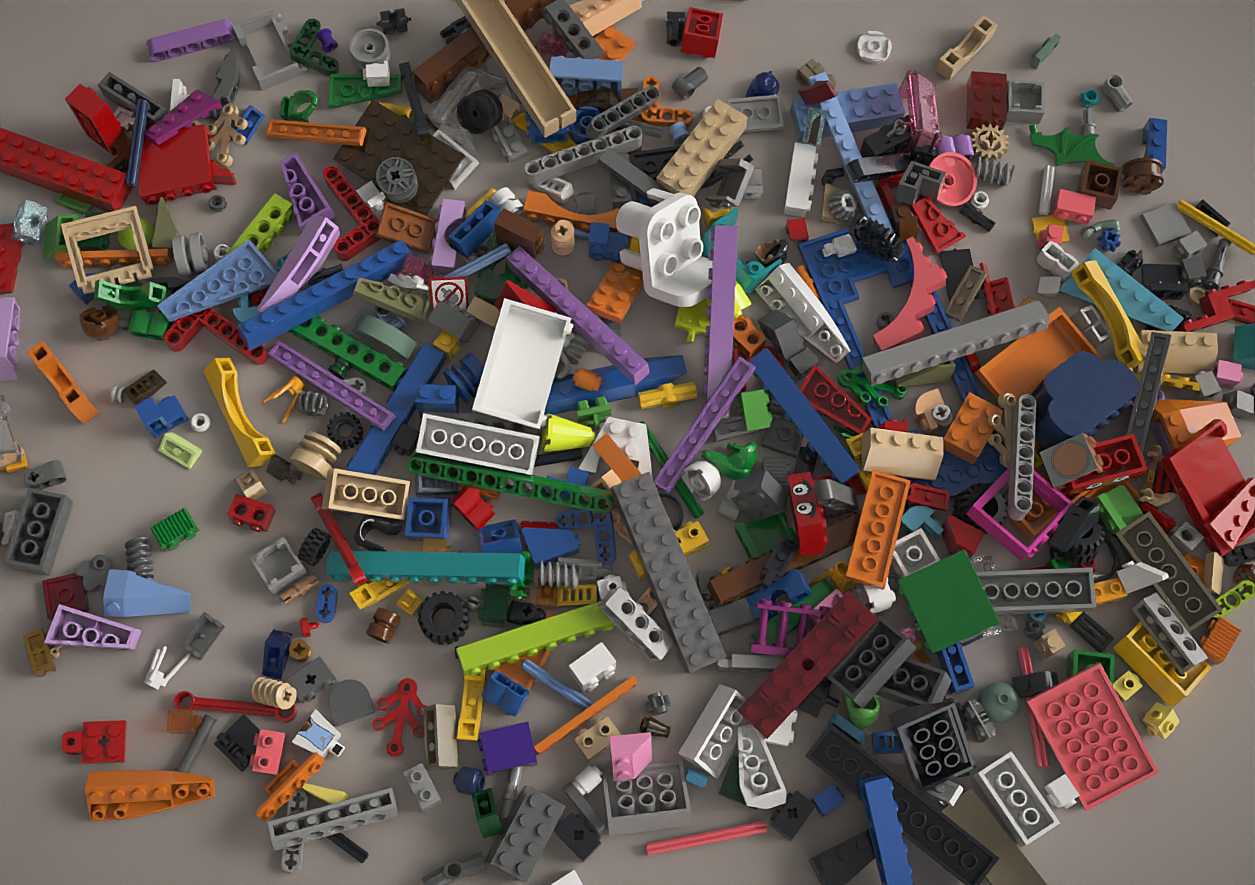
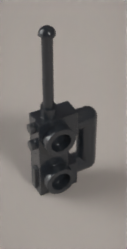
[909,133,940,166]

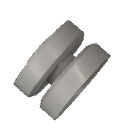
[349,28,392,73]
[172,232,209,277]

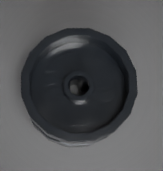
[456,89,503,134]

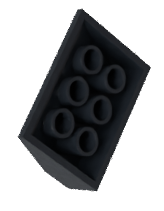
[889,701,976,793]

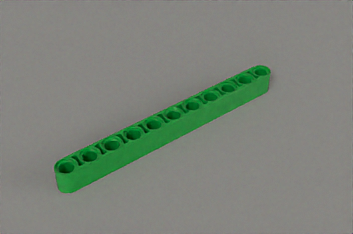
[407,452,615,513]

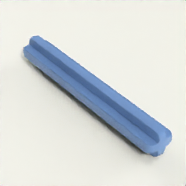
[443,244,511,277]
[521,659,592,710]

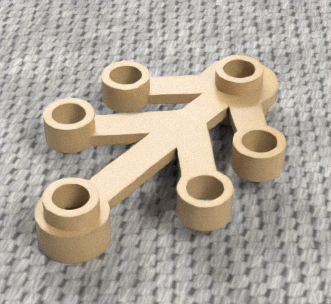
[206,103,248,169]
[988,393,1016,468]

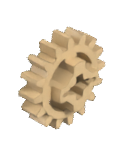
[971,124,1009,162]

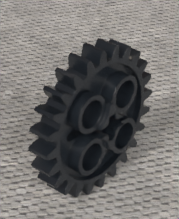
[848,216,904,263]

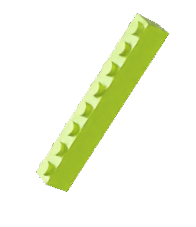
[456,601,616,676]

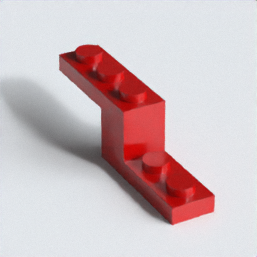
[1175,279,1255,332]

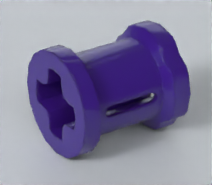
[316,28,338,52]

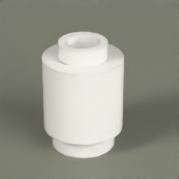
[572,765,603,796]

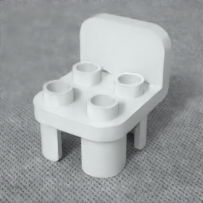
[616,188,712,307]

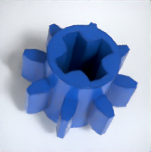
[1097,229,1121,252]

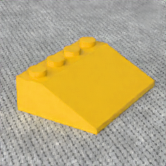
[1112,621,1211,708]

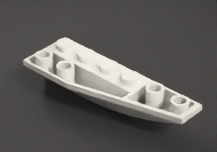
[755,263,850,363]

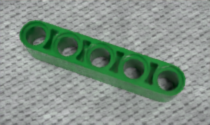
[751,578,835,645]

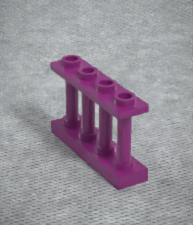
[749,599,832,656]

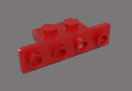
[979,262,1016,316]

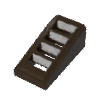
[122,369,167,406]

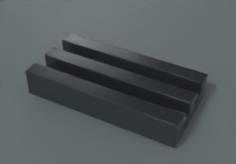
[1069,612,1114,653]

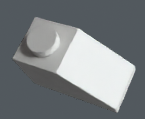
[1117,561,1169,594]

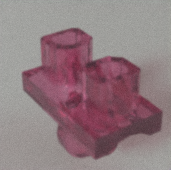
[535,32,568,57]
[401,253,436,285]

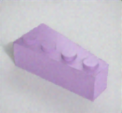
[0,297,20,381]
[44,604,142,650]

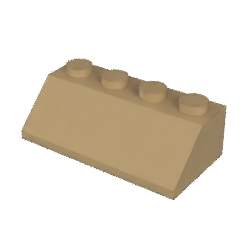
[1136,330,1218,375]
[862,428,943,481]

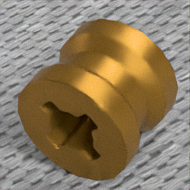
[289,640,312,662]

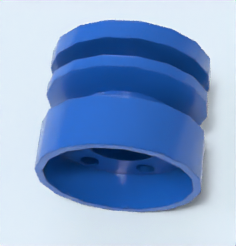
[443,353,484,404]

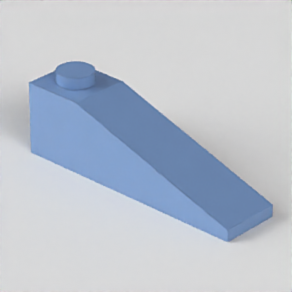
[103,569,191,617]

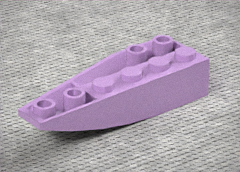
[257,214,340,313]

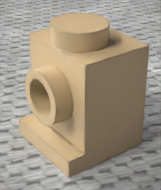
[1032,629,1066,660]

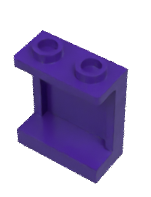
[478,722,538,776]

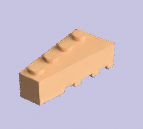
[569,0,642,36]

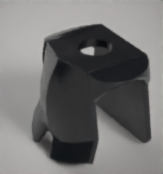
[354,516,402,551]

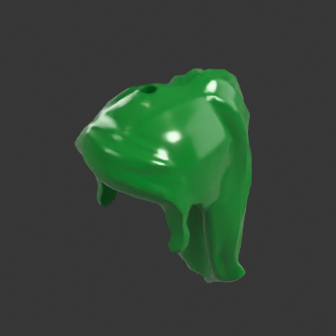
[701,441,757,480]

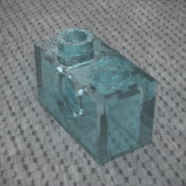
[11,200,48,246]

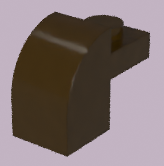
[107,133,132,173]

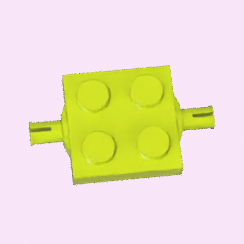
[674,298,710,344]

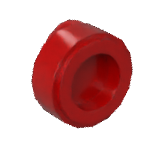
[300,617,319,638]

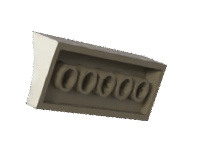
[941,788,1047,885]

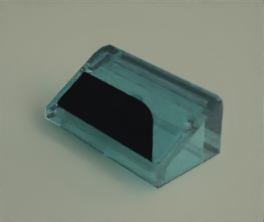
[803,107,827,147]

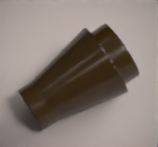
[639,716,671,738]

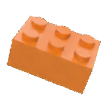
[943,392,1004,465]

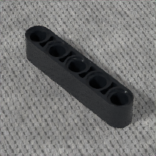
[846,153,911,183]

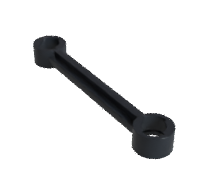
[399,61,430,139]

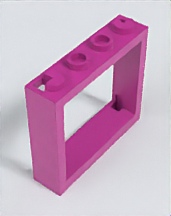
[967,467,1073,562]

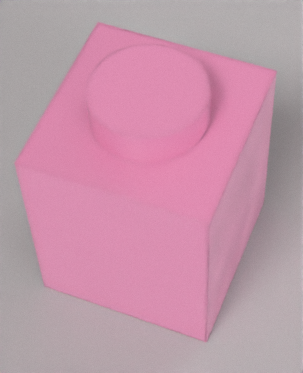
[1213,360,1243,389]

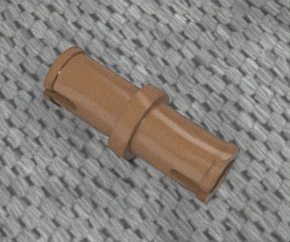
[279,573,320,605]

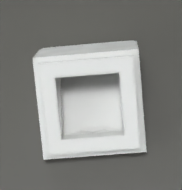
[1037,276,1061,298]

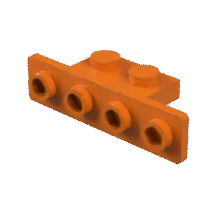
[255,752,326,822]

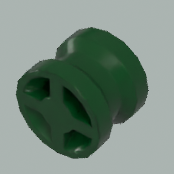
[328,356,352,380]

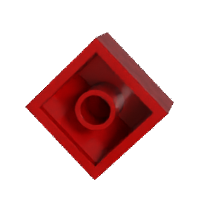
[942,514,985,558]

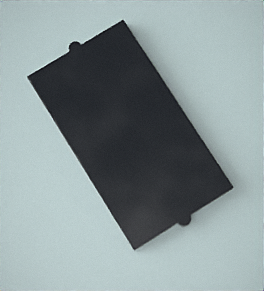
[940,248,980,302]

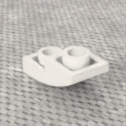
[388,273,430,291]

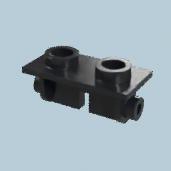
[1117,250,1144,277]
[793,445,818,476]

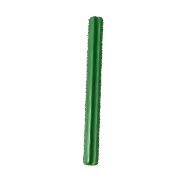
[639,421,704,518]

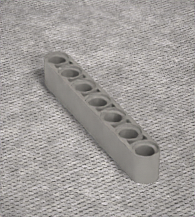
[524,126,642,185]
[1008,394,1036,521]

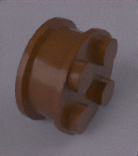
[1122,158,1164,195]

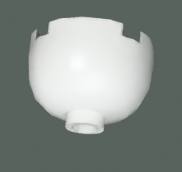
[682,461,721,501]

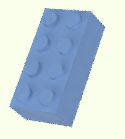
[550,56,623,99]

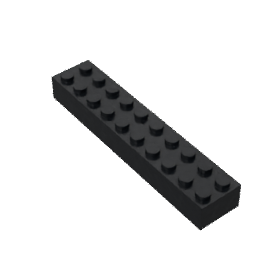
[805,723,999,885]

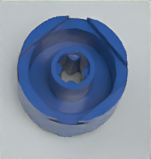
[570,106,601,145]

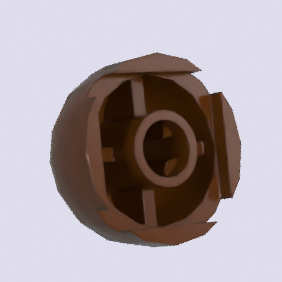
[79,306,119,341]

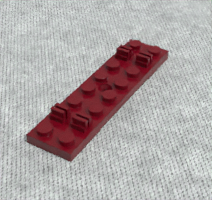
[737,591,878,739]

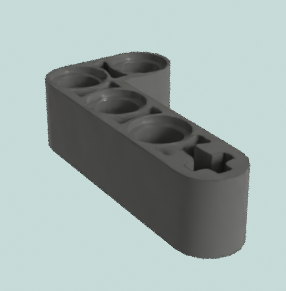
[814,479,859,519]

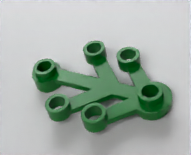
[837,362,907,409]

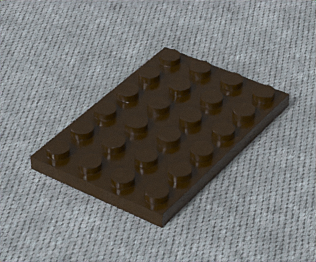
[333,99,465,216]

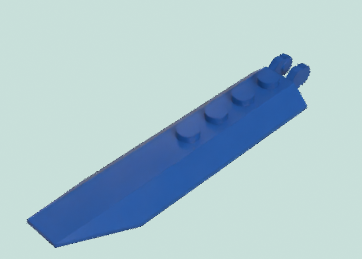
[544,355,687,415]

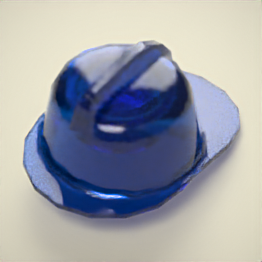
[746,71,780,98]

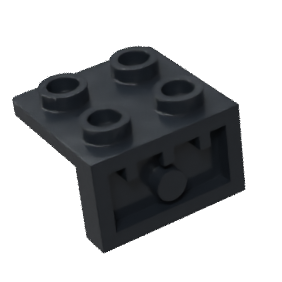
[1141,264,1189,300]

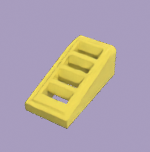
[302,784,349,805]

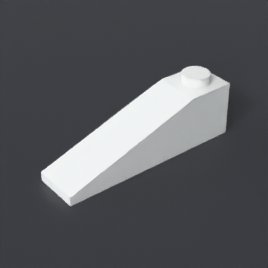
[738,724,786,809]

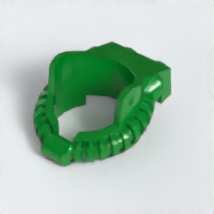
[279,90,319,122]
[507,551,534,600]

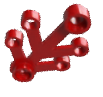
[372,678,427,758]

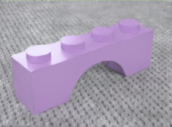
[429,199,466,274]

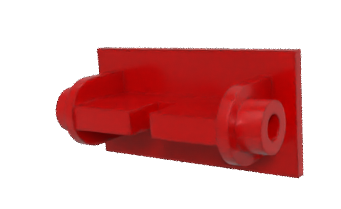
[1139,501,1176,535]

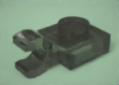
[266,454,303,484]

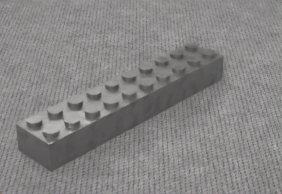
[610,472,727,673]

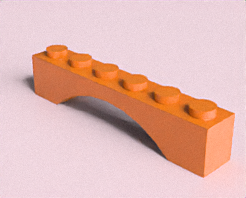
[523,190,631,239]

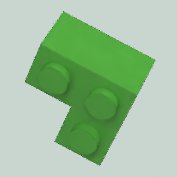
[736,389,772,431]

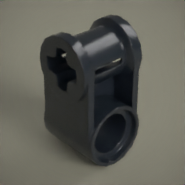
[506,601,546,625]

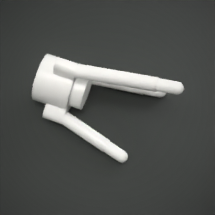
[144,646,191,689]

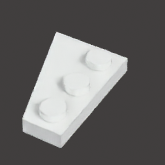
[433,129,479,190]

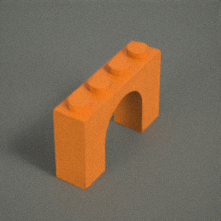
[27,341,99,424]

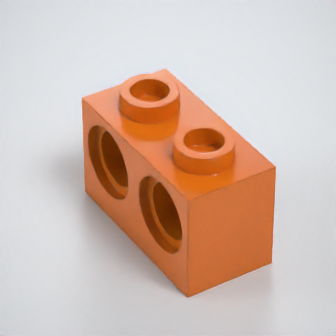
[733,314,766,360]

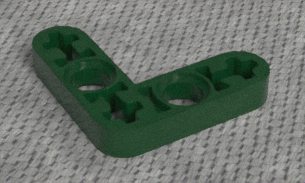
[290,19,339,76]

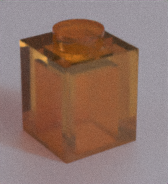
[167,710,200,734]

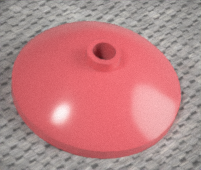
[929,152,977,207]

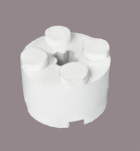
[852,577,896,614]

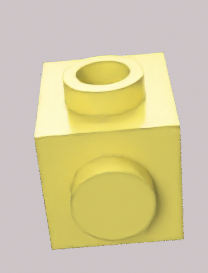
[1113,670,1143,703]

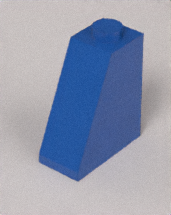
[521,528,582,569]

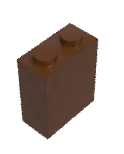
[494,208,545,259]

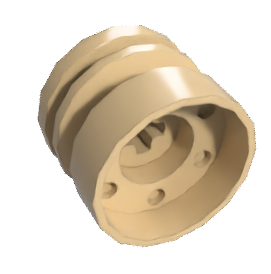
[289,431,342,480]

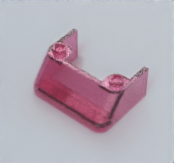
[899,70,942,158]

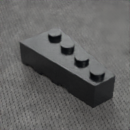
[809,829,875,885]

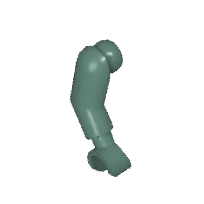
[1080,219,1121,239]

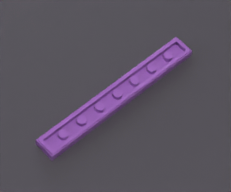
[267,340,396,431]
[653,356,756,494]

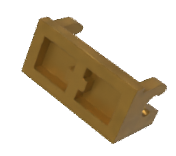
[22,628,56,677]

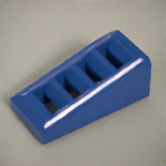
[871,732,902,755]

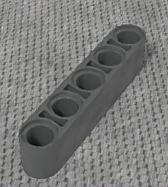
[585,86,660,140]

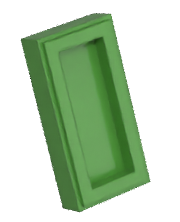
[55,193,93,214]

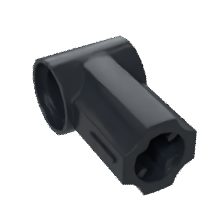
[666,11,685,47]

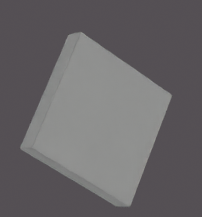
[1141,202,1192,247]

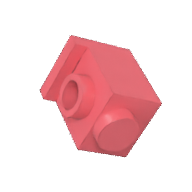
[1037,224,1064,249]

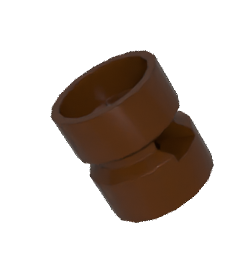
[366,607,401,644]

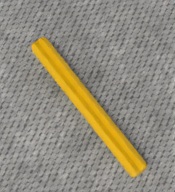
[1176,200,1255,256]

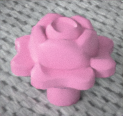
[898,627,918,644]

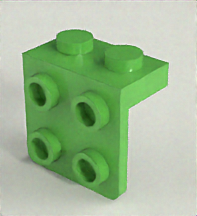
[1094,485,1144,535]

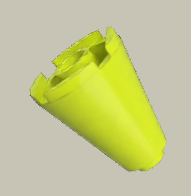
[541,414,595,452]

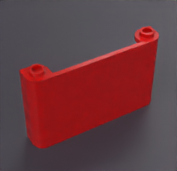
[1161,419,1255,556]

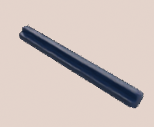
[126,99,148,187]

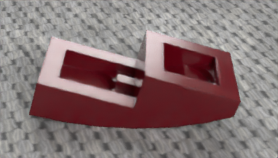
[797,80,838,105]

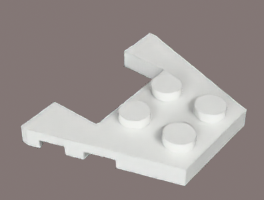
[579,417,653,479]

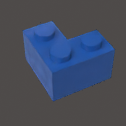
[589,222,628,263]
[134,395,189,438]

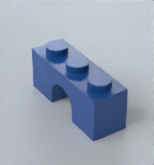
[1142,118,1168,174]
[746,569,813,621]

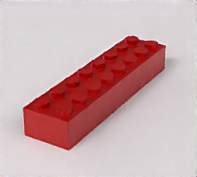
[0,127,133,212]

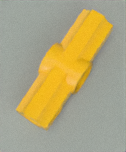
[638,382,697,410]

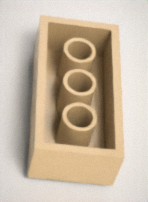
[322,469,410,520]

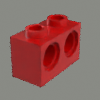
[227,494,276,532]

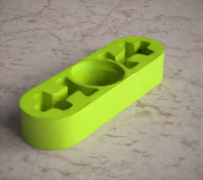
[1210,580,1255,620]

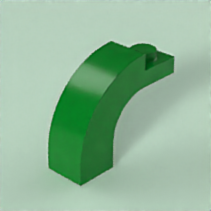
[94,279,166,310]

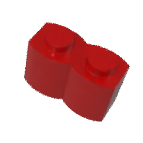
[450,485,495,530]

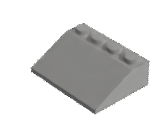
[602,760,692,836]

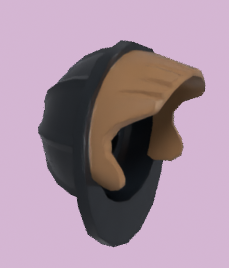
[755,239,788,267]

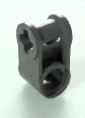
[24,460,67,490]

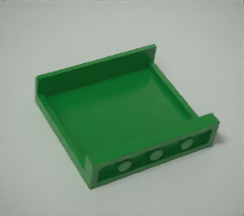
[898,550,1001,654]

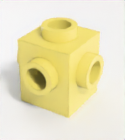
[1142,702,1180,739]

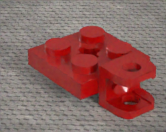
[62,720,127,764]

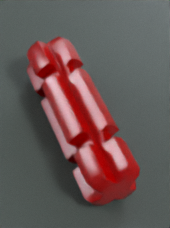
[520,521,559,530]

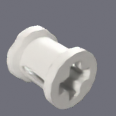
[933,404,953,427]

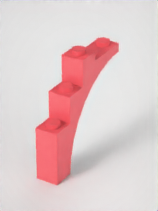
[873,236,947,352]

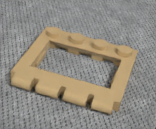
[61,206,154,294]

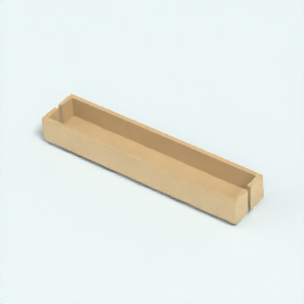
[455,0,576,138]

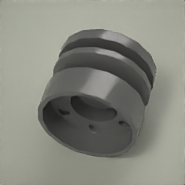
[376,157,418,203]

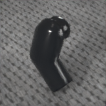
[821,167,844,186]

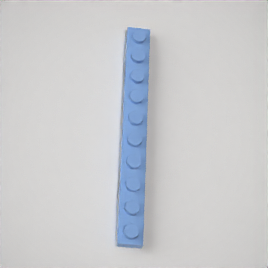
[808,72,894,233]

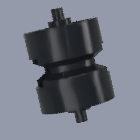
[376,8,412,35]

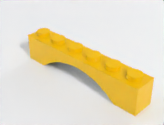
[1071,260,1147,369]
[203,358,276,467]

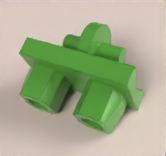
[577,396,612,429]

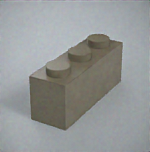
[423,704,458,770]

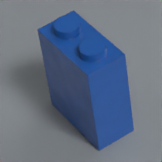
[415,384,459,418]

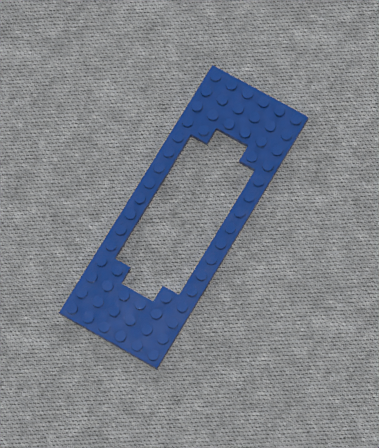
[798,215,1008,510]

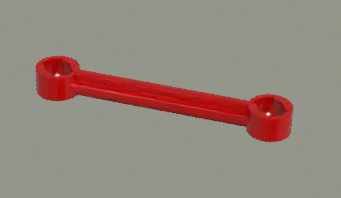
[310,492,368,586]
[174,691,297,723]

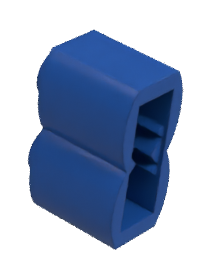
[482,671,530,717]

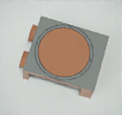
[1039,433,1103,491]

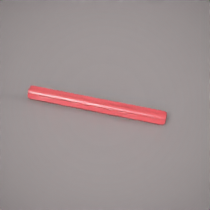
[1017,647,1049,767]
[645,821,767,855]

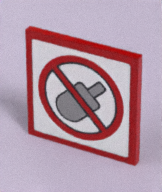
[429,276,469,312]

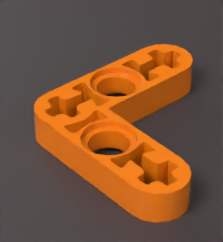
[641,76,693,127]

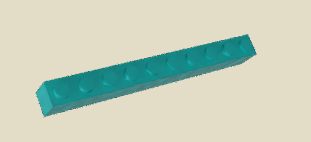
[326,550,525,585]

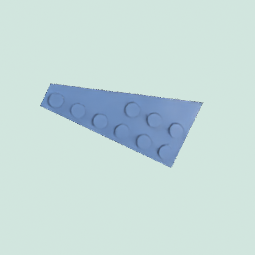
[157,240,278,322]

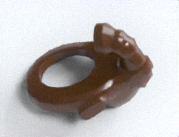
[1233,564,1255,584]

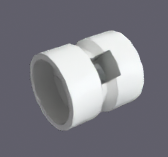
[490,187,524,216]

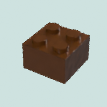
[1077,160,1123,210]

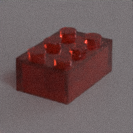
[966,71,1007,131]

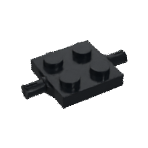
[796,667,840,717]

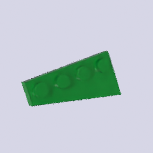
[329,74,402,109]

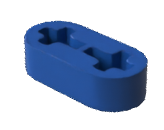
[316,584,338,623]

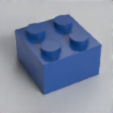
[405,497,452,542]

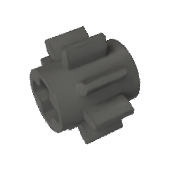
[645,691,671,716]

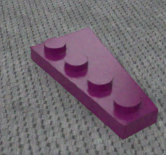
[144,89,222,145]

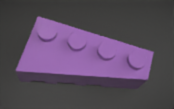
[280,152,336,231]

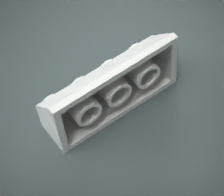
[678,684,750,779]

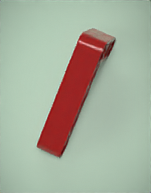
[323,166,381,261]
[164,308,268,365]

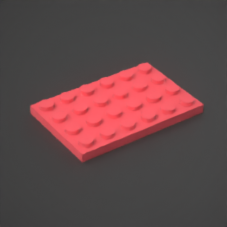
[1026,662,1159,811]

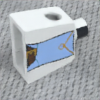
[292,709,345,758]

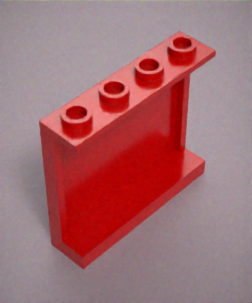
[138,124,217,205]

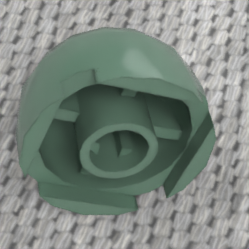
[978,682,1020,723]

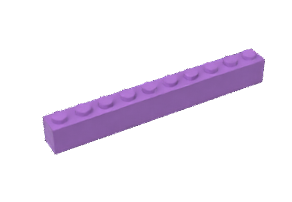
[702,225,738,418]
[506,246,649,385]

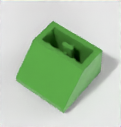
[43,214,82,259]

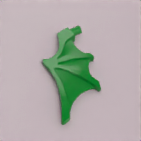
[1029,124,1115,166]

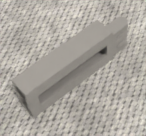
[716,654,787,673]

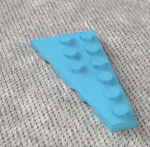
[1059,248,1184,331]

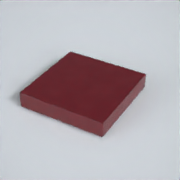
[42,573,89,620]

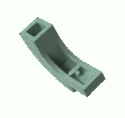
[352,314,418,359]

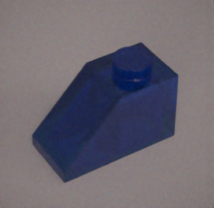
[262,629,293,680]

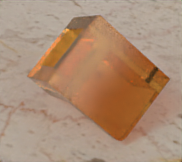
[908,639,931,665]

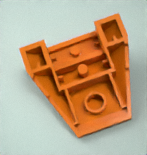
[1152,399,1241,450]

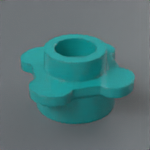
[1079,89,1100,108]

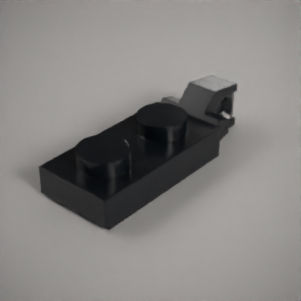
[760,536,799,590]

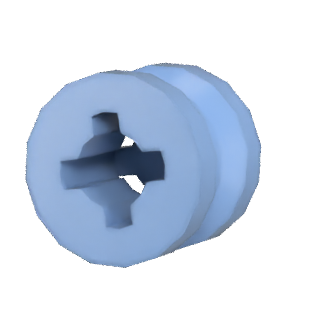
[668,122,690,144]

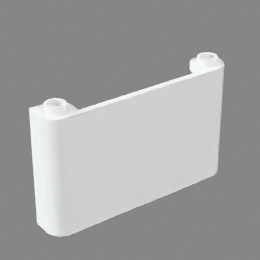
[472,298,573,430]

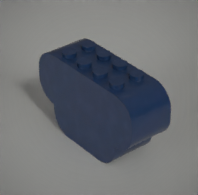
[1030,352,1139,449]

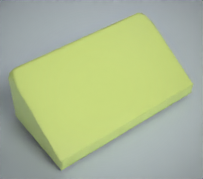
[158,432,203,469]

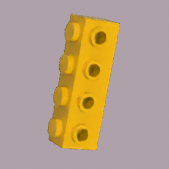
[628,521,709,581]

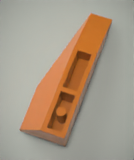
[85,770,216,821]

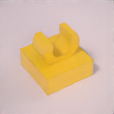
[396,588,424,617]

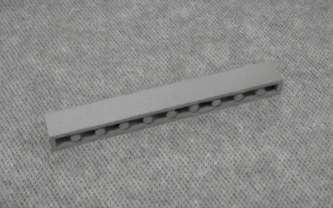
[862,300,1049,386]

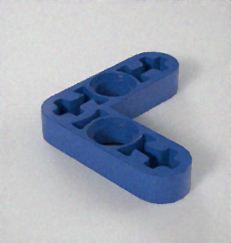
[556,509,617,564]

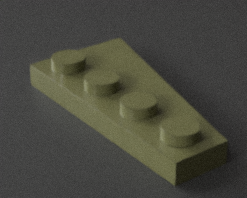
[352,278,431,325]

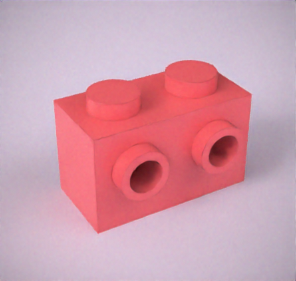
[1052,189,1096,224]
[249,729,286,775]

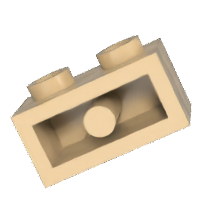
[574,716,621,762]

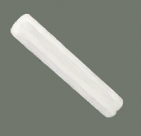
[1039,165,1055,216]

